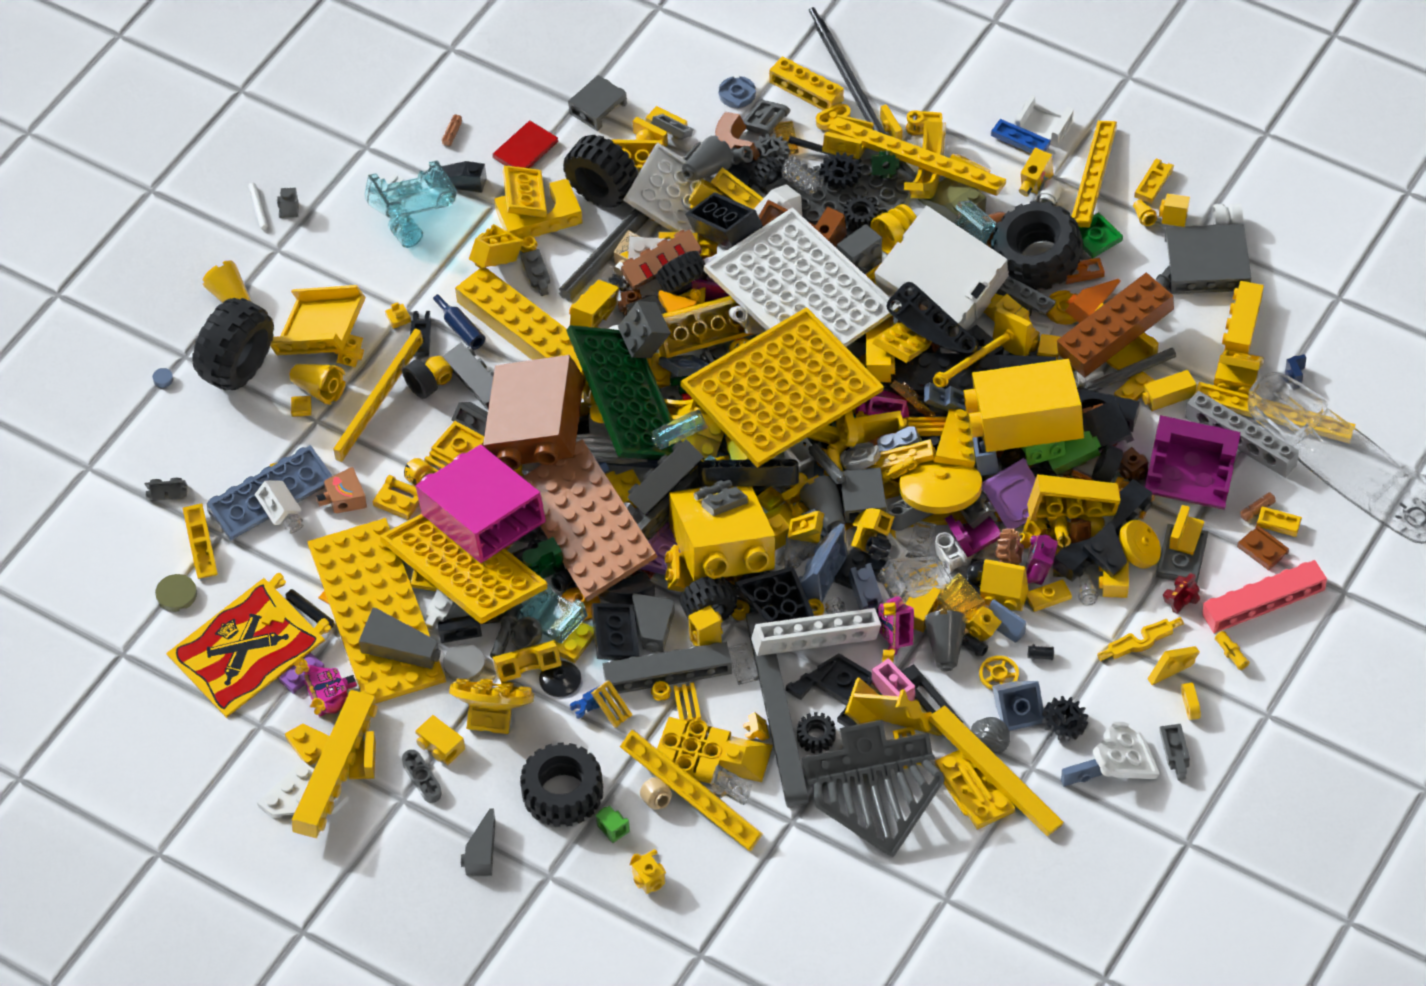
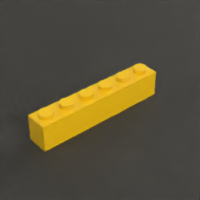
[866,315,895,382]

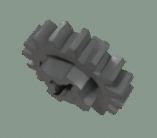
[752,134,790,165]

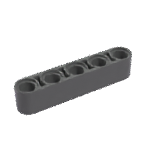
[888,499,934,531]

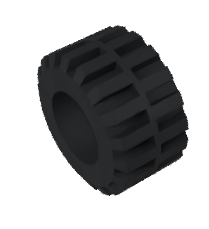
[655,251,708,295]
[679,576,737,621]

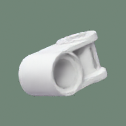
[935,532,968,574]

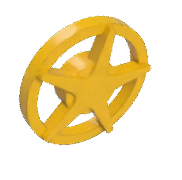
[979,655,1019,690]

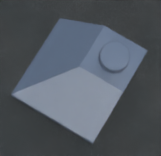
[992,681,1044,731]

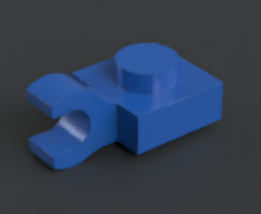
[570,685,606,719]

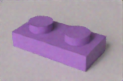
[279,652,325,694]

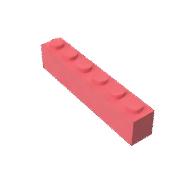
[1202,560,1327,633]

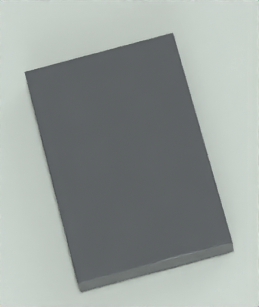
[1156,524,1209,584]

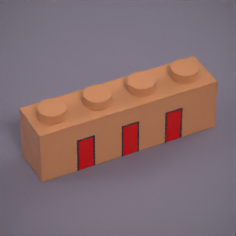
[621,229,702,290]

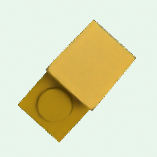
[787,510,824,543]

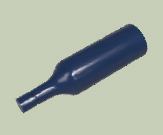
[433,294,486,350]

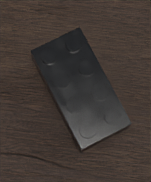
[685,192,763,249]

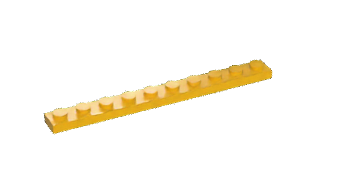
[828,117,1006,196]

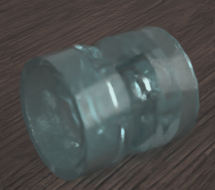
[388,211,423,248]

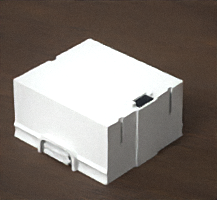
[875,205,1009,337]

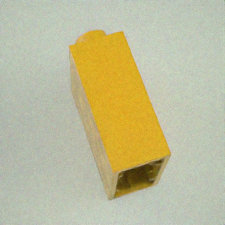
[963,359,1084,452]
[669,486,775,581]

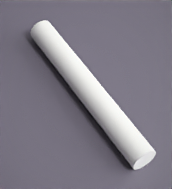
[249,183,268,230]

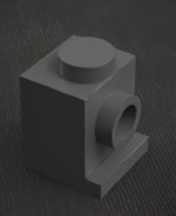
[277,187,299,218]

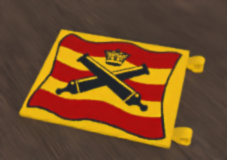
[166,573,331,718]

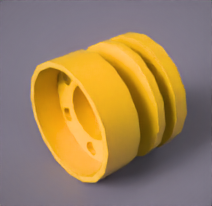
[870,204,917,254]

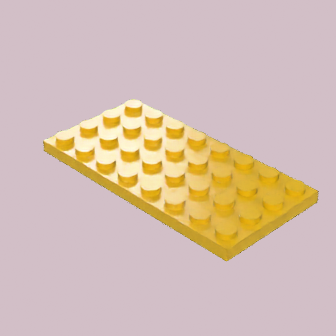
[380,514,547,624]

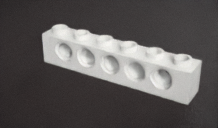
[751,608,881,656]

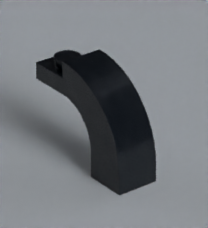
[598,571,655,604]

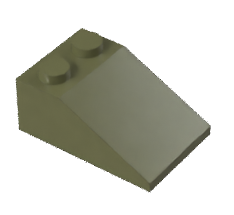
[918,178,986,228]

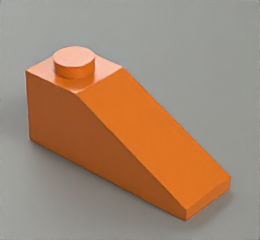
[1065,279,1121,323]

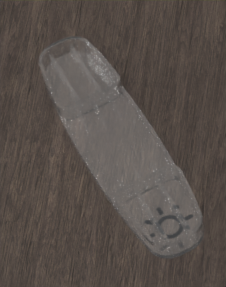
[1248,372,1426,544]

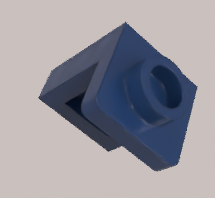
[1285,354,1307,389]

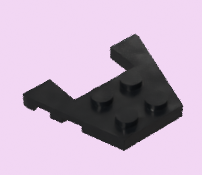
[785,653,872,727]

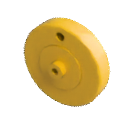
[1119,520,1161,569]

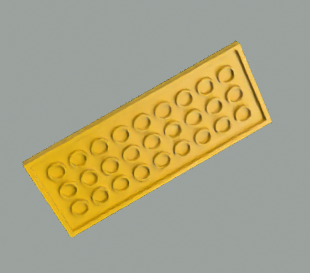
[307,518,446,704]

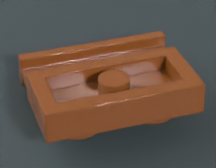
[1237,525,1289,571]

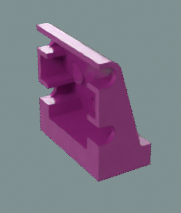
[1145,415,1241,510]

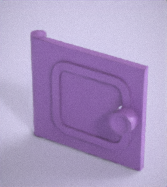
[982,458,1036,529]

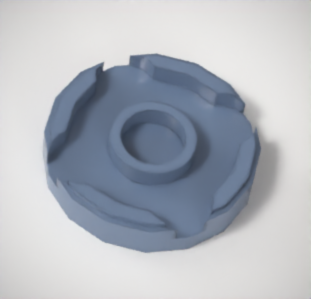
[718,76,756,108]

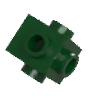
[871,150,899,178]

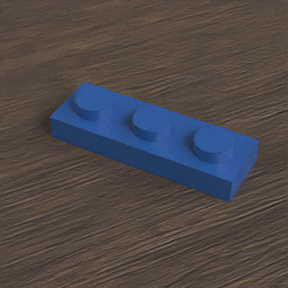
[991,119,1050,153]

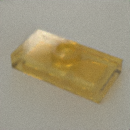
[774,121,799,155]

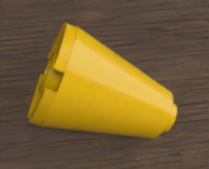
[202,260,251,303]
[289,364,346,405]

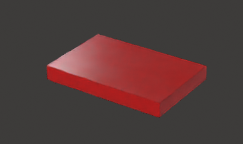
[492,120,559,168]

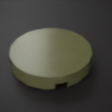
[155,574,197,612]

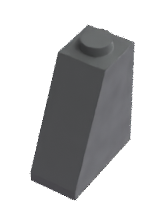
[632,593,675,653]

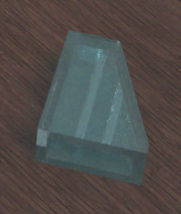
[652,410,708,450]

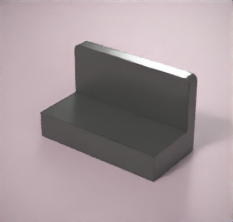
[451,402,488,436]

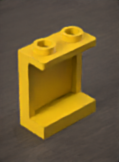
[822,115,874,159]
[854,411,907,444]
[665,545,694,592]

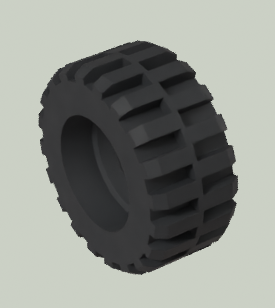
[563,135,638,208]
[520,742,604,827]

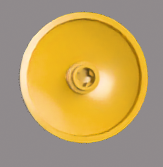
[900,460,982,514]

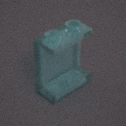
[954,200,997,244]
[520,584,588,643]

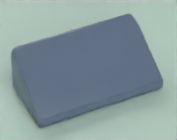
[988,599,1026,643]

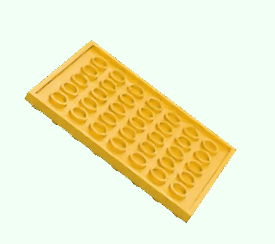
[681,307,884,467]

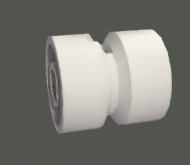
[1212,203,1243,225]

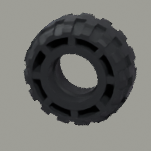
[991,201,1083,291]
[192,298,274,391]

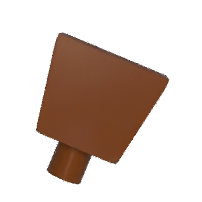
[815,207,847,247]

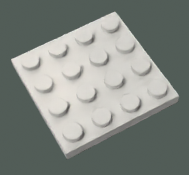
[623,142,713,233]

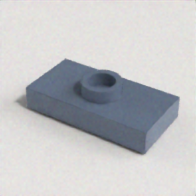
[1061,759,1103,787]

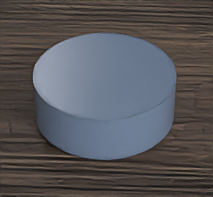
[152,368,173,388]

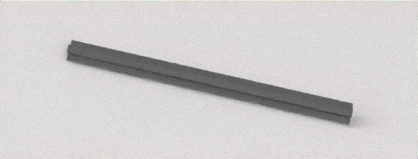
[559,142,701,301]

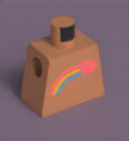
[316,467,367,513]

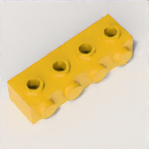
[769,56,844,110]

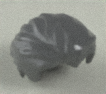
[970,717,1010,753]

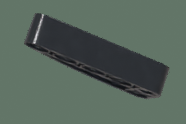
[886,282,979,356]

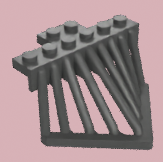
[802,720,944,857]

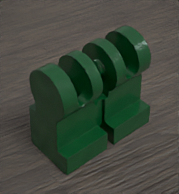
[522,537,565,579]

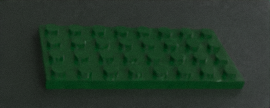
[566,325,680,460]

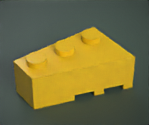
[469,224,523,269]
[569,279,619,328]

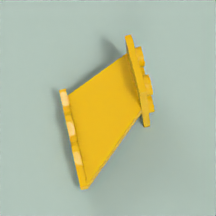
[845,678,942,736]

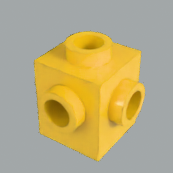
[335,334,364,367]
[965,606,1002,641]
[632,854,666,894]

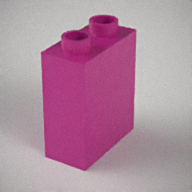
[415,444,546,563]

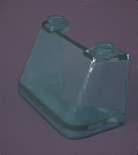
[364,160,457,218]

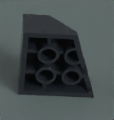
[735,566,814,622]

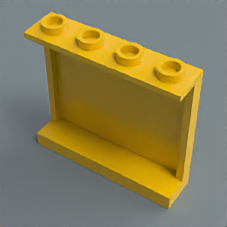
[270,285,366,356]

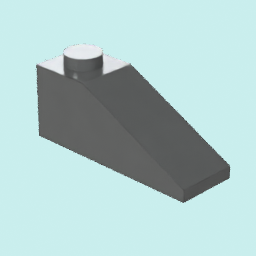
[461,808,496,876]

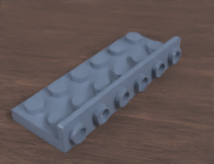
[206,445,332,541]

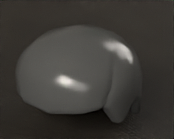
[511,616,542,649]

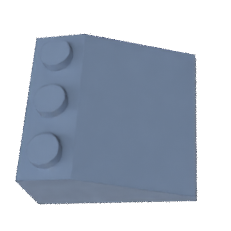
[799,523,848,602]

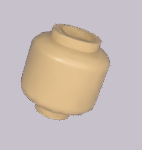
[640,778,672,810]

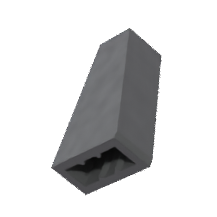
[359,607,441,669]

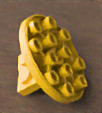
[449,679,534,734]

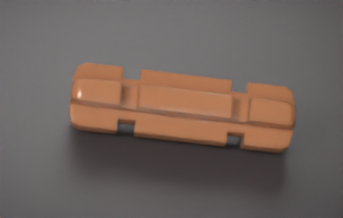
[441,114,462,147]
[1240,492,1276,521]

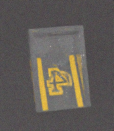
[878,556,956,604]

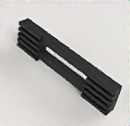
[901,664,964,724]

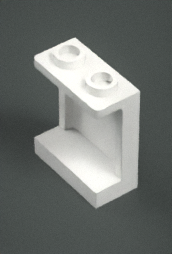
[1014,95,1074,147]

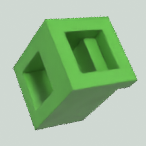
[596,806,630,843]

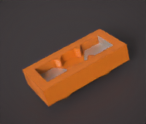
[1066,258,1105,284]

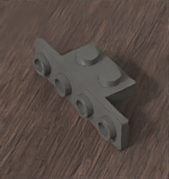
[996,276,1055,317]

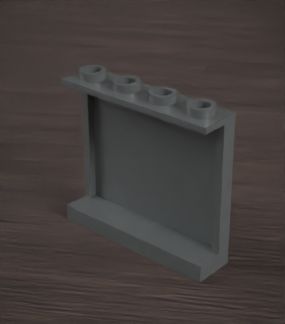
[1165,224,1251,294]

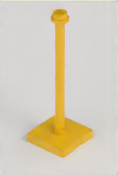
[933,307,1032,387]

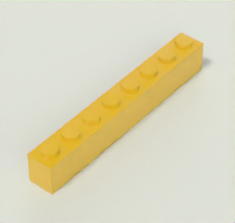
[292,690,377,839]

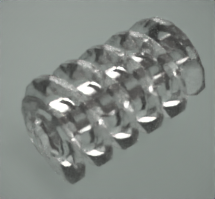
[781,156,824,195]

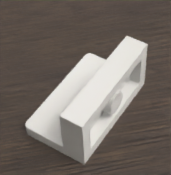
[255,481,301,525]

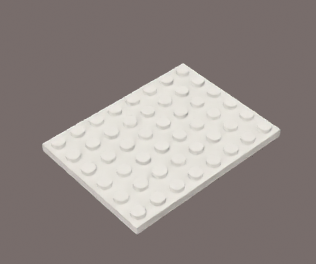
[704,208,899,347]

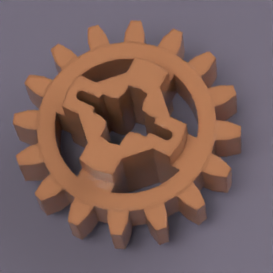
[996,528,1024,566]

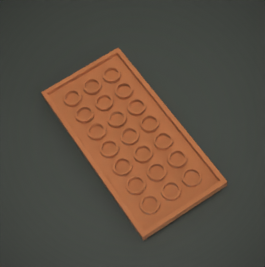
[522,439,658,602]

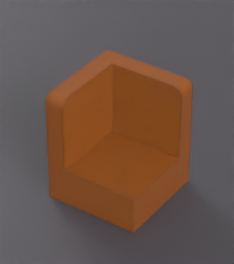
[1068,518,1091,543]

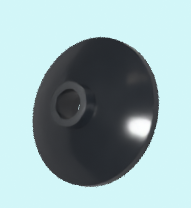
[539,661,581,697]

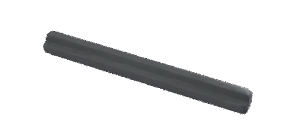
[1085,348,1176,392]

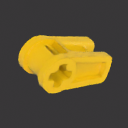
[906,110,943,136]

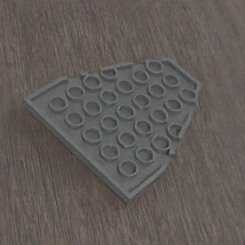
[764,157,917,248]

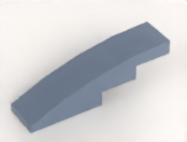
[924,382,966,411]

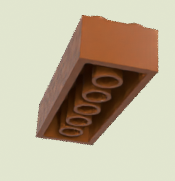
[1057,272,1174,378]

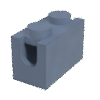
[848,563,883,610]

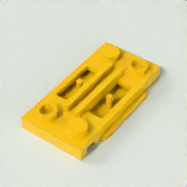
[935,750,1015,830]

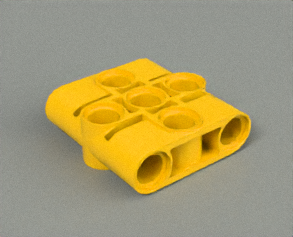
[657,717,731,785]

